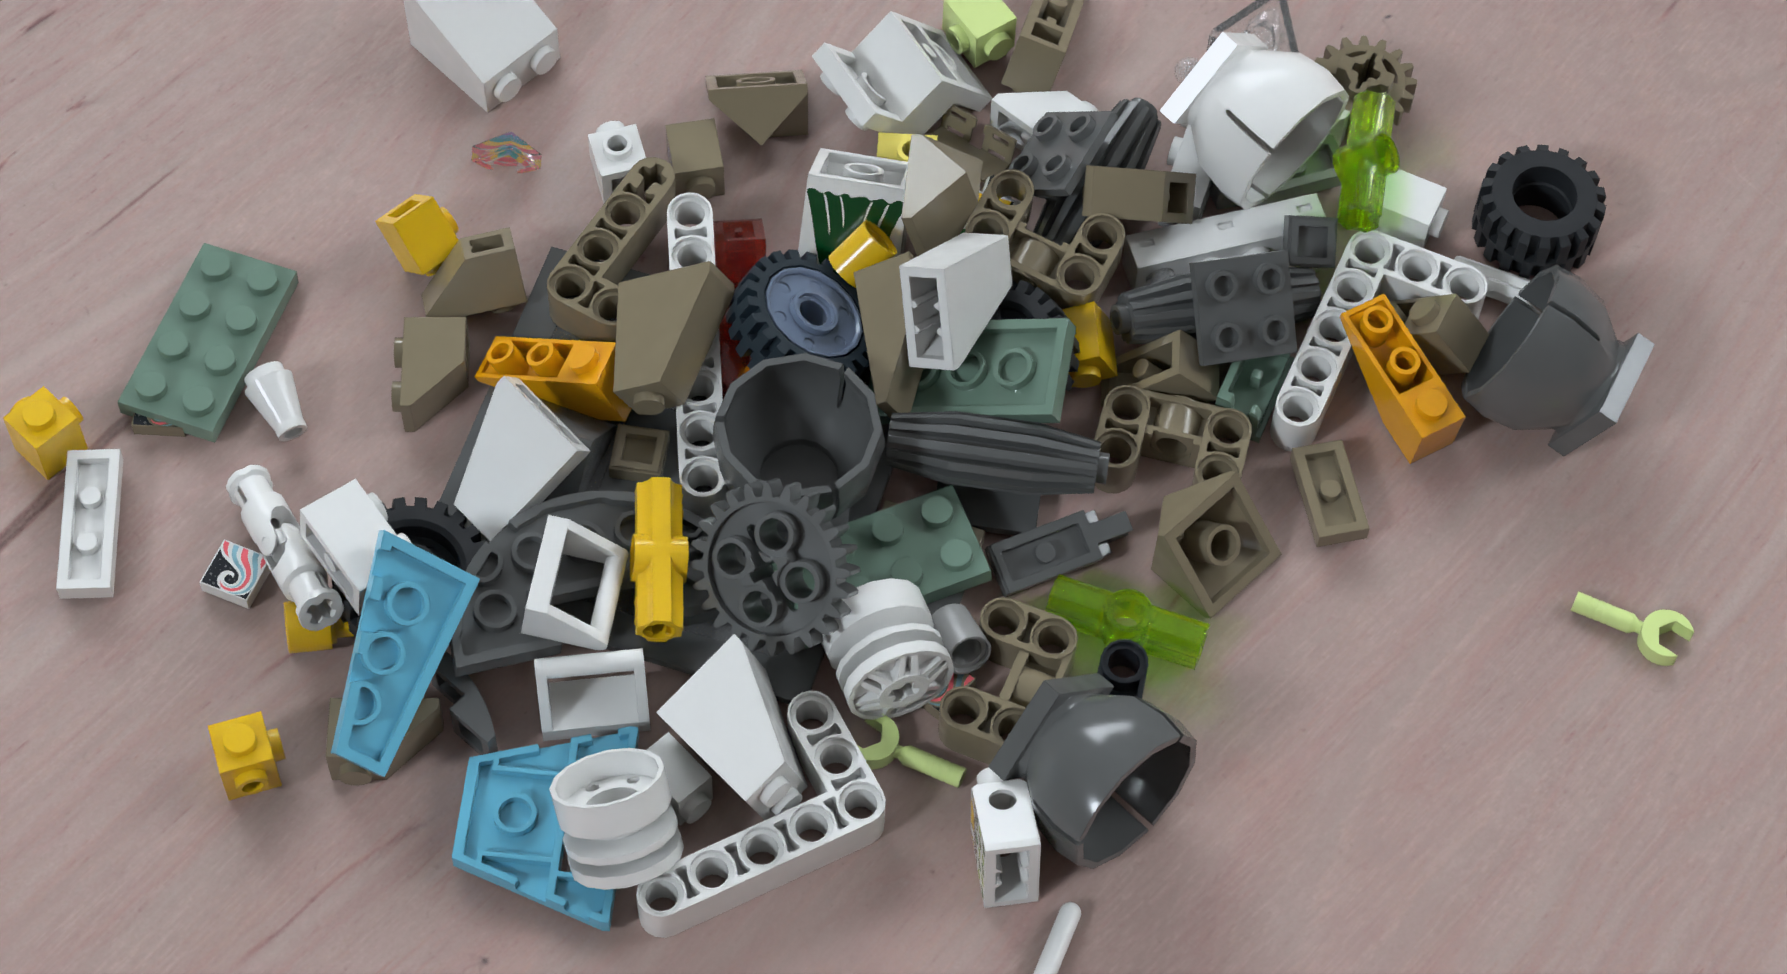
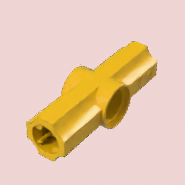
[629,477,689,642]

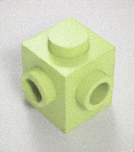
[942,0,1017,68]

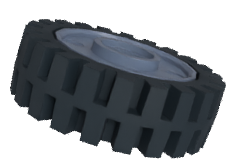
[726,249,869,394]

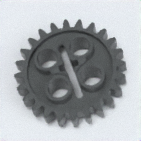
[690,478,861,656]

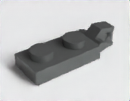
[985,510,1133,598]

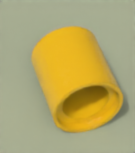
[829,220,897,288]

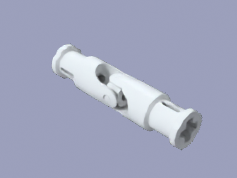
[226,465,344,631]

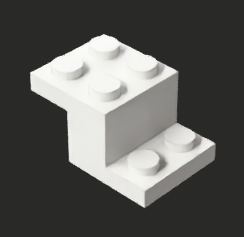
[812,11,993,135]

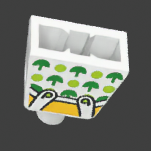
[971,768,1041,908]

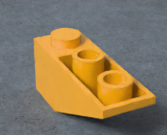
[1340,294,1466,464]
[474,336,632,422]

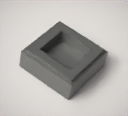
[1282,215,1338,268]

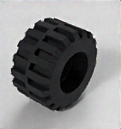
[1472,144,1607,280]

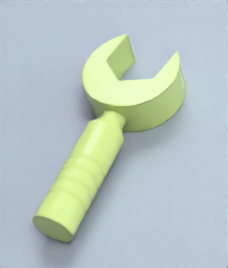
[1570,591,1694,666]
[857,713,967,788]

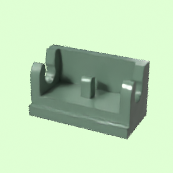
[1215,353,1295,443]

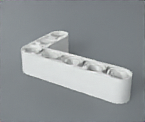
[1270,229,1488,452]
[636,691,886,938]

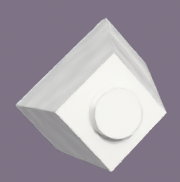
[899,233,1012,371]
[454,376,591,541]

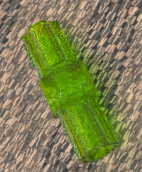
[1333,90,1400,233]
[1045,574,1210,670]

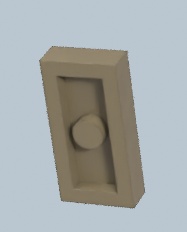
[1290,440,1370,547]

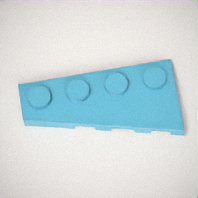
[331,530,480,777]

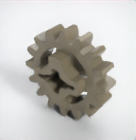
[1315,36,1417,135]

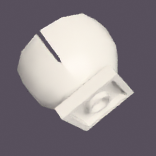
[1160,32,1349,210]

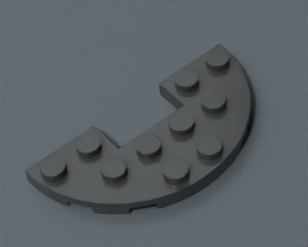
[450,490,768,677]

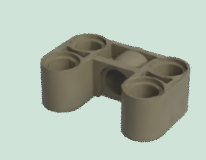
[965,169,1125,309]
[1094,385,1252,493]
[938,597,1078,765]

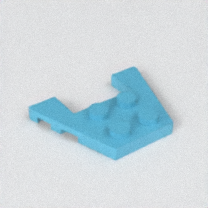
[452,726,639,931]

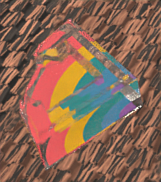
[471,131,542,173]

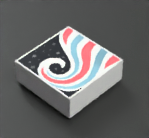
[199,539,271,609]

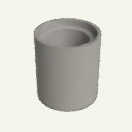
[931,603,991,674]

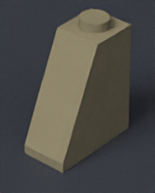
[613,261,734,415]

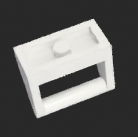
[521,515,629,650]
[534,648,651,741]

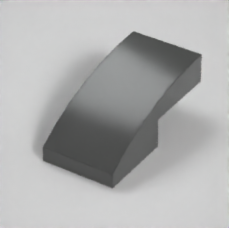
[431,651,498,755]

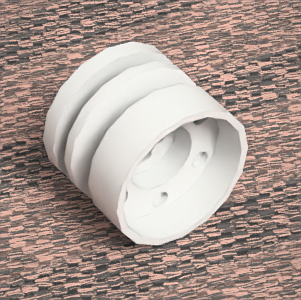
[821,578,954,720]
[549,748,684,890]

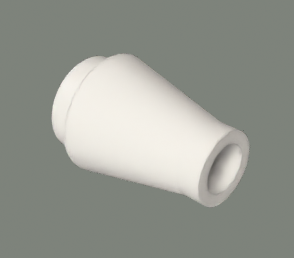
[244,361,307,441]

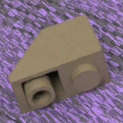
[1082,165,1196,224]
[421,227,527,317]
[1390,293,1489,375]
[391,317,470,432]

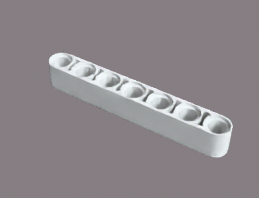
[667,192,727,519]

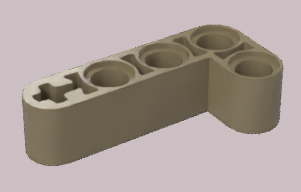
[547,157,676,342]

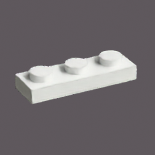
[56,449,124,599]

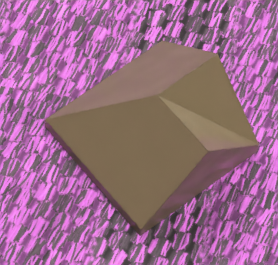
[705,70,808,146]
[901,134,983,256]
[1151,471,1282,619]

